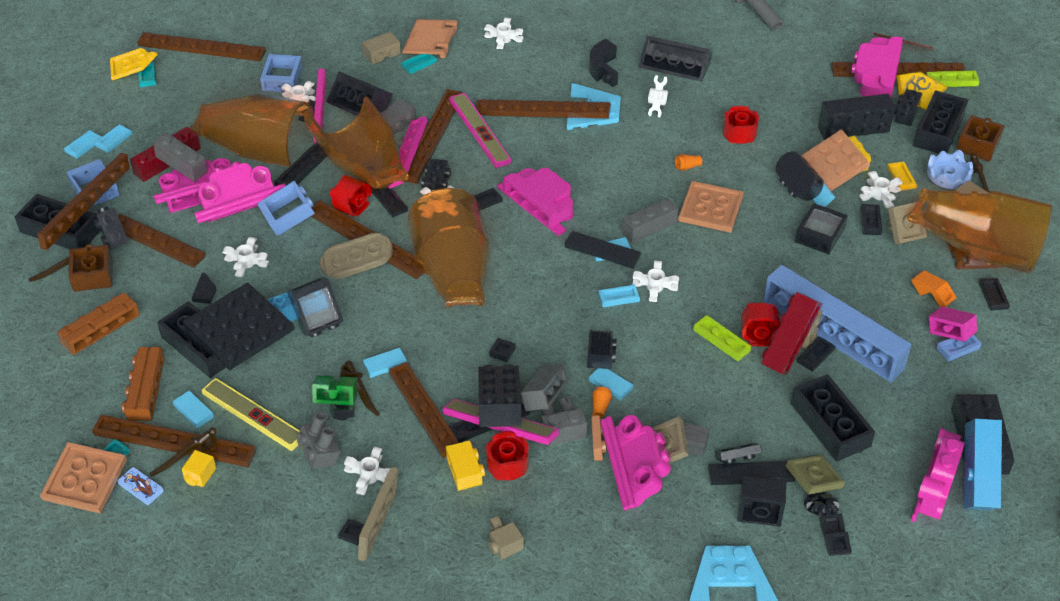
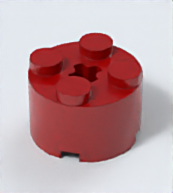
[723,105,759,144]
[330,175,372,217]
[741,303,781,347]
[486,431,529,481]

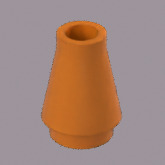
[675,154,702,171]
[592,387,612,418]

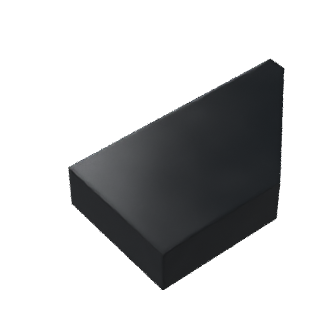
[192,273,216,304]

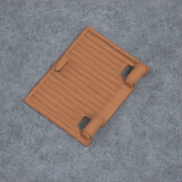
[402,19,458,58]

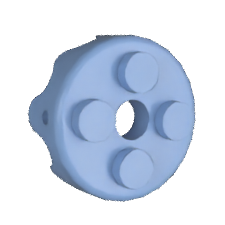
[927,150,974,189]

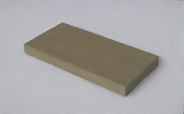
[358,467,398,561]

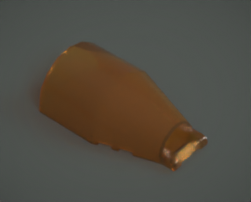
[190,94,314,167]
[304,97,408,189]
[408,188,490,307]
[907,189,1052,274]

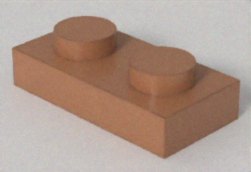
[592,416,606,460]

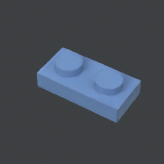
[936,335,982,362]

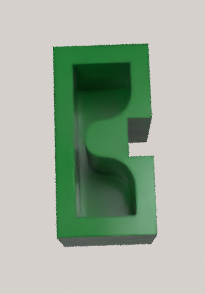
[312,375,357,405]

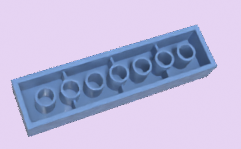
[764,265,912,382]

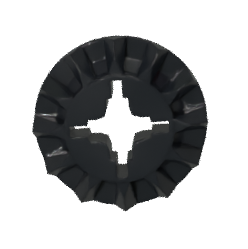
[804,492,839,516]

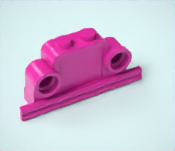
[851,37,903,98]
[153,158,231,213]
[194,162,285,224]
[497,168,574,236]
[600,415,671,511]
[911,428,965,522]

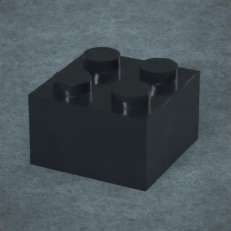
[737,476,787,527]

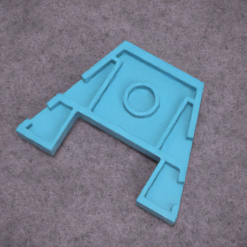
[567,83,621,130]
[689,546,778,601]

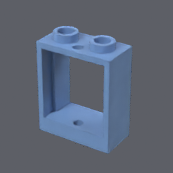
[260,54,303,92]
[66,159,120,207]
[257,181,315,235]

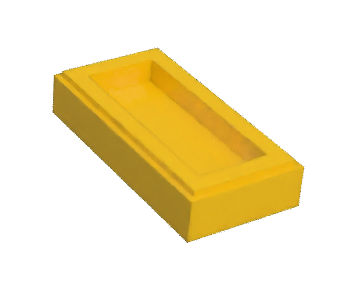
[887,162,917,190]

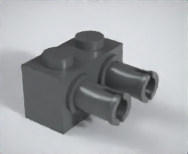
[541,396,587,446]
[297,411,341,469]

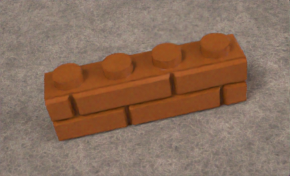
[57,292,140,355]
[122,347,165,421]

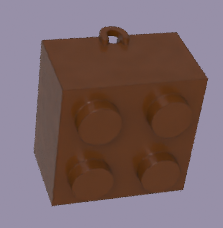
[957,115,1005,161]
[68,244,113,292]

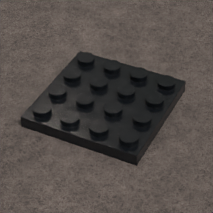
[183,282,295,371]

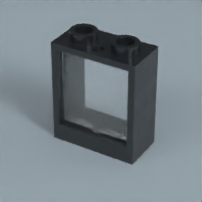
[795,203,848,255]
[287,277,344,337]

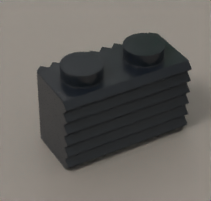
[587,329,617,369]

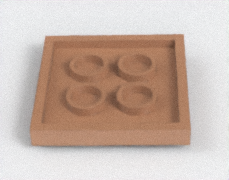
[801,129,870,191]
[678,181,744,233]
[40,442,127,514]

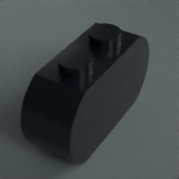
[775,151,824,201]

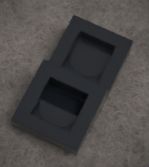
[819,514,852,556]

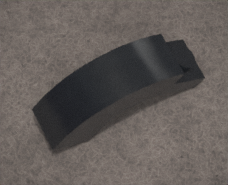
[589,39,618,87]

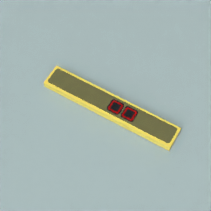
[201,378,300,451]

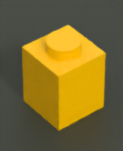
[182,450,216,487]

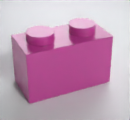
[929,306,977,342]

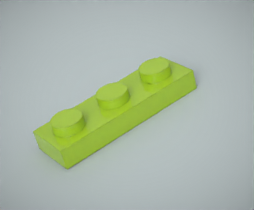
[926,71,979,87]
[693,315,751,362]

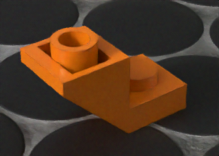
[911,270,957,307]

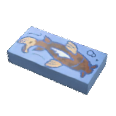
[117,467,164,505]

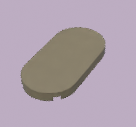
[320,233,393,279]

